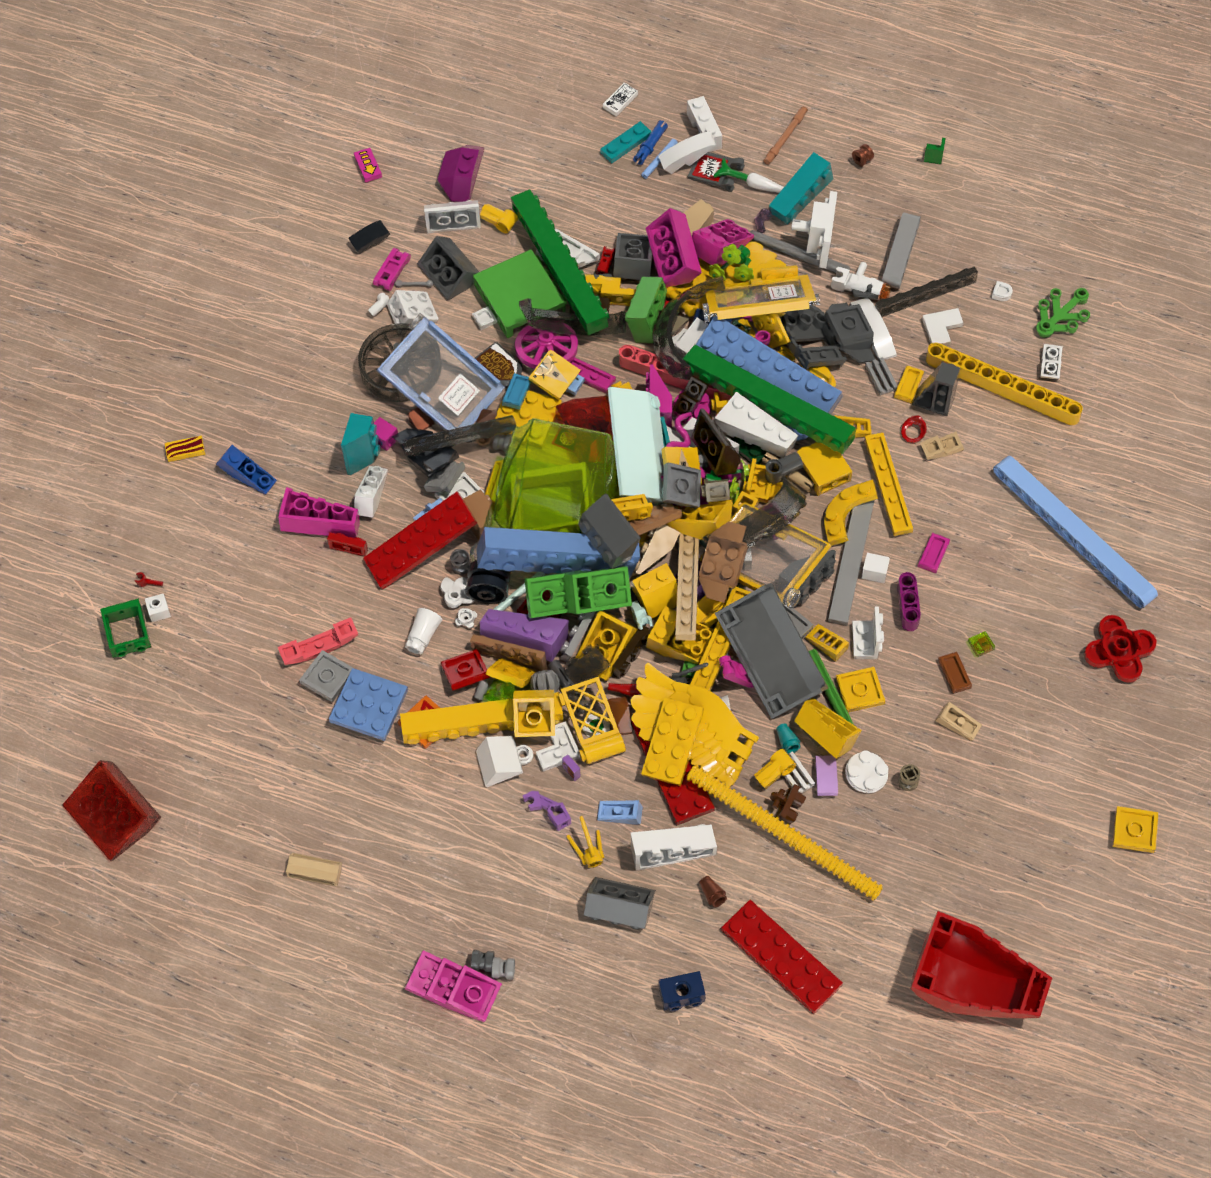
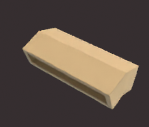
[286,853,342,886]

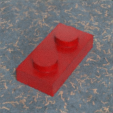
[327,532,368,557]

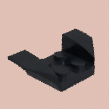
[392,428,459,478]

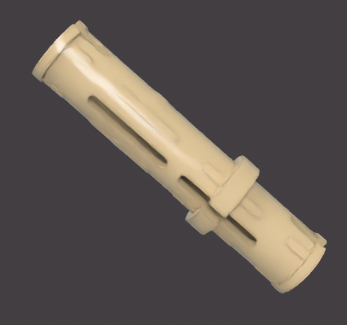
[762,452,815,493]

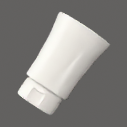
[405,608,443,655]

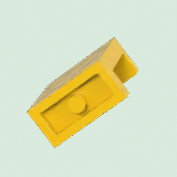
[796,442,852,496]

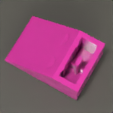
[692,219,754,266]
[646,364,672,428]

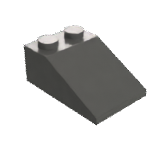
[613,233,652,281]

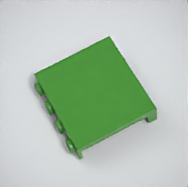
[473,249,567,338]

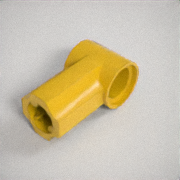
[480,204,518,234]
[754,749,796,789]

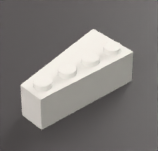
[714,392,798,458]
[631,824,717,871]

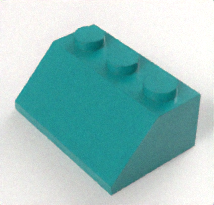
[341,413,380,475]

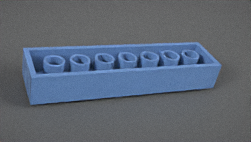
[696,314,843,414]
[477,527,640,578]

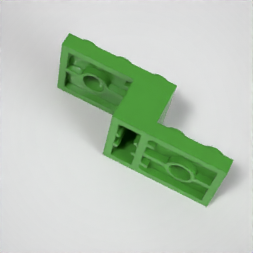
[524,566,632,618]

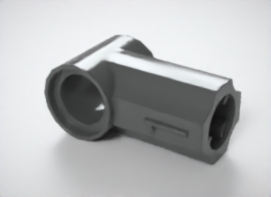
[765,452,803,484]

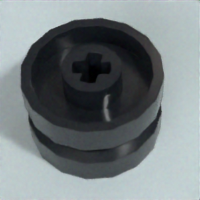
[465,560,511,604]

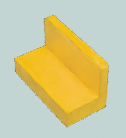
[696,595,728,627]

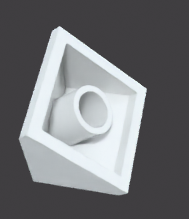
[476,736,523,787]

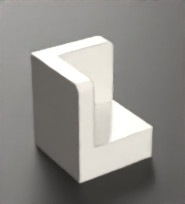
[862,553,890,583]

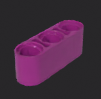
[897,572,921,631]

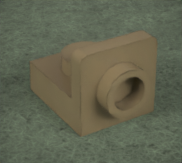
[701,479,730,502]

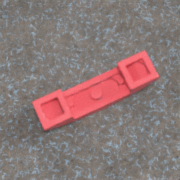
[278,617,358,665]

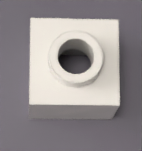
[145,593,171,622]

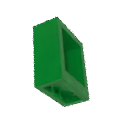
[100,598,152,658]

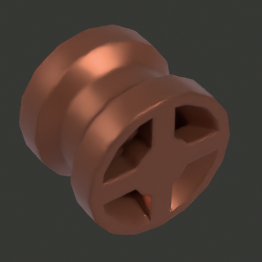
[852,144,874,167]

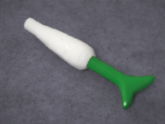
[714,158,784,193]

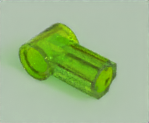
[484,678,515,701]

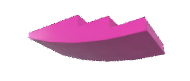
[404,950,502,1022]

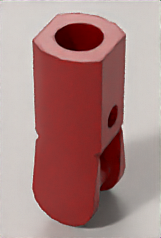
[595,246,616,275]

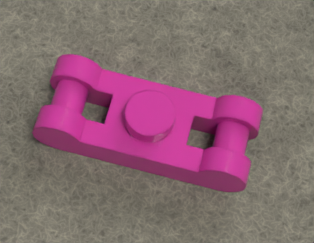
[373,248,411,291]
[719,655,754,688]

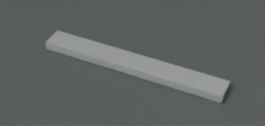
[828,490,877,626]

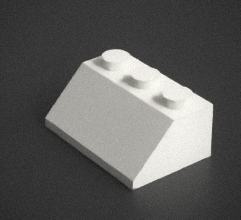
[424,200,481,234]

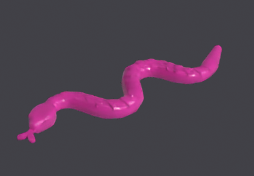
[661,412,692,479]

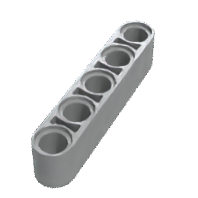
[882,212,921,289]

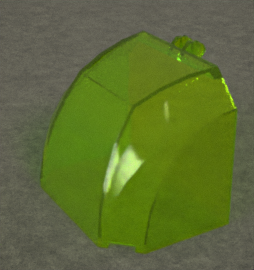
[494,418,621,534]

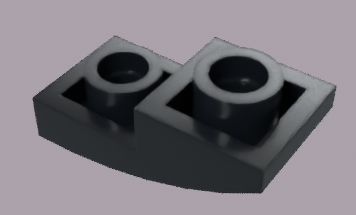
[348,220,390,254]

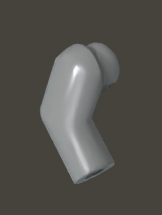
[474,679,488,701]

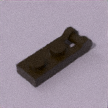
[612,626,649,679]

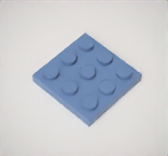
[329,668,408,741]

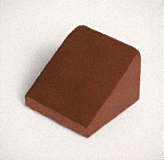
[408,407,435,430]

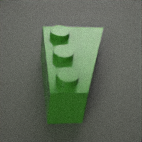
[625,277,667,344]

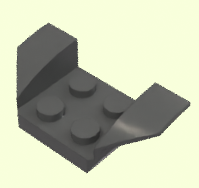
[824,303,875,363]

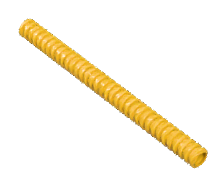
[687,765,883,901]

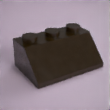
[691,409,741,475]

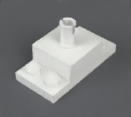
[791,191,837,269]

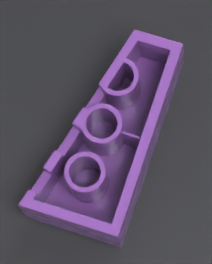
[480,609,569,662]

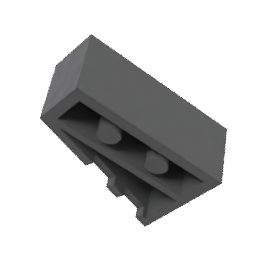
[912,362,960,416]

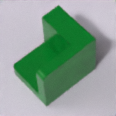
[924,137,946,164]

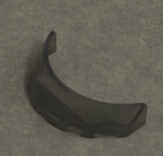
[653,277,725,380]
[519,298,626,336]
[703,476,807,548]

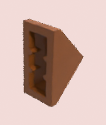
[607,696,632,735]

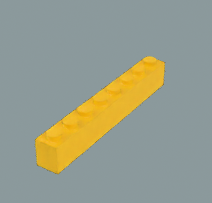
[400,692,563,744]

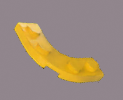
[824,479,878,546]

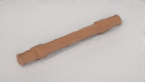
[763,106,808,165]

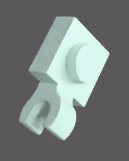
[630,601,653,630]

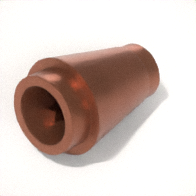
[699,876,727,907]

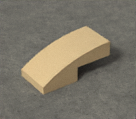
[920,432,964,460]

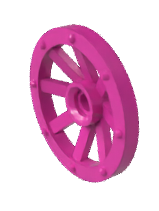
[515,321,578,369]

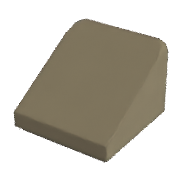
[668,315,689,337]

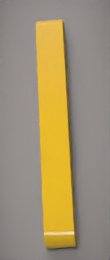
[926,343,1083,425]

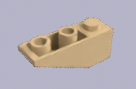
[632,524,680,578]

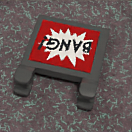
[687,152,745,192]

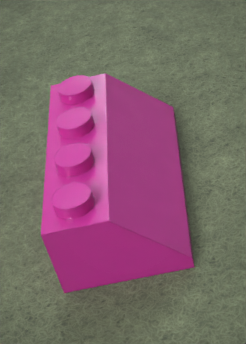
[646,208,702,287]

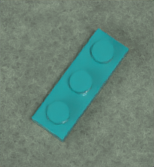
[600,121,652,164]

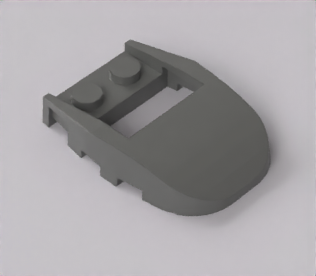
[781,304,847,370]

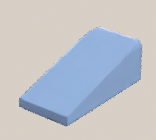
[597,800,643,825]

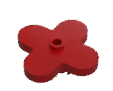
[1084,615,1157,683]

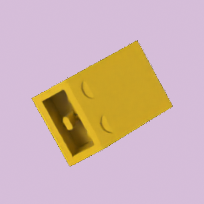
[646,606,714,664]

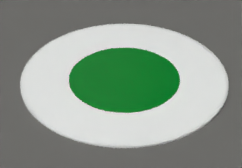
[583,714,610,737]

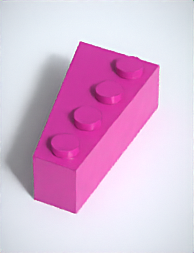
[278,487,360,538]

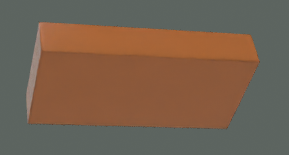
[938,652,972,694]

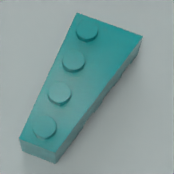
[769,152,834,225]

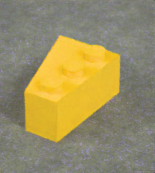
[794,697,862,759]

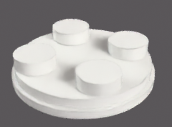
[845,751,888,793]

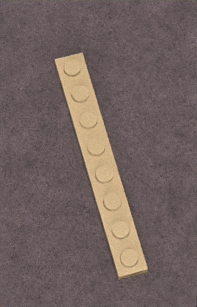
[676,533,699,640]

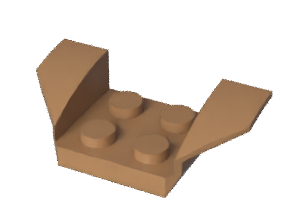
[698,522,748,603]

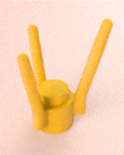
[566,816,605,868]

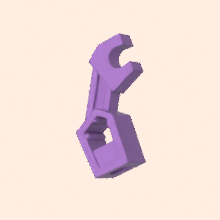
[523,791,571,831]

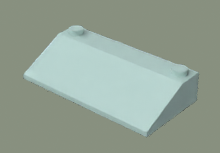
[608,387,671,506]

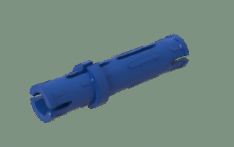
[633,120,668,165]

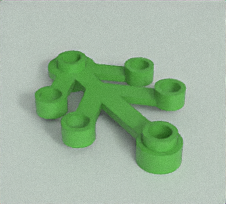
[1036,288,1090,338]

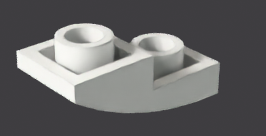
[1040,344,1063,380]

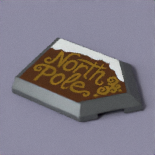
[475,342,522,386]

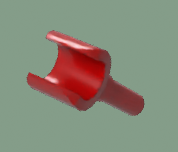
[134,572,163,587]

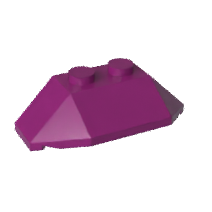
[438,145,484,202]

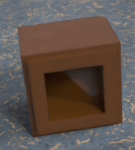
[475,409,497,431]

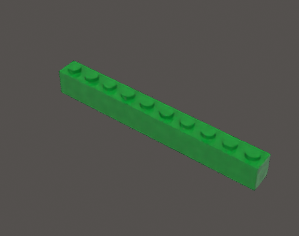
[511,189,609,335]
[682,344,856,454]

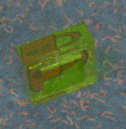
[968,631,995,657]

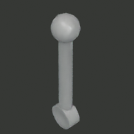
[395,280,433,288]

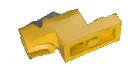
[585,274,636,306]

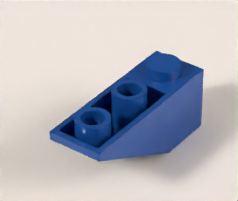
[216,445,277,495]

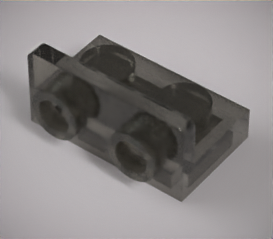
[564,644,611,684]

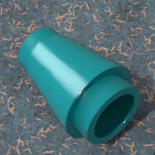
[776,723,801,754]

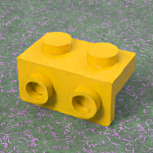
[743,458,775,503]
[611,494,653,521]

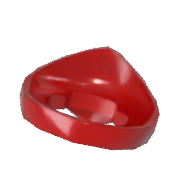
[901,415,927,443]

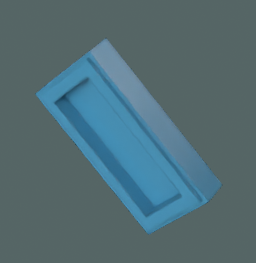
[502,373,531,410]

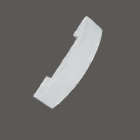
[850,298,897,360]

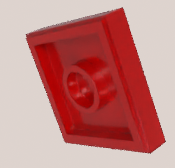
[440,649,490,691]

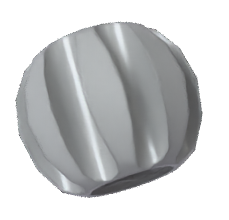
[530,670,560,693]

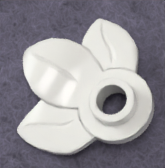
[441,577,474,608]

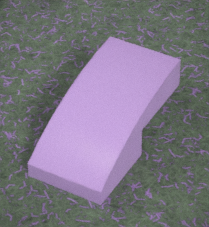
[815,756,838,796]

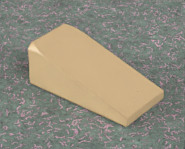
[935,702,982,741]

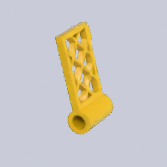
[558,676,626,764]

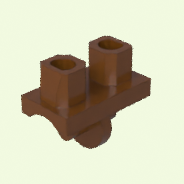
[770,784,806,824]

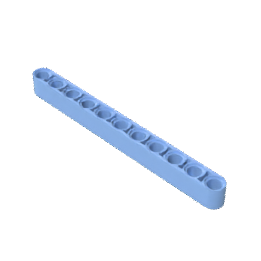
[993,456,1158,608]

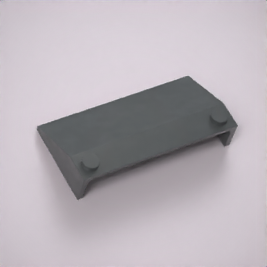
[715,583,829,719]

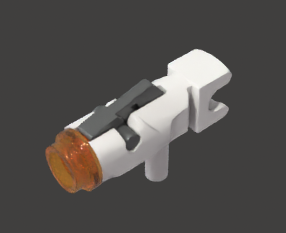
[831,262,891,301]

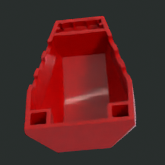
[910,911,1052,1018]

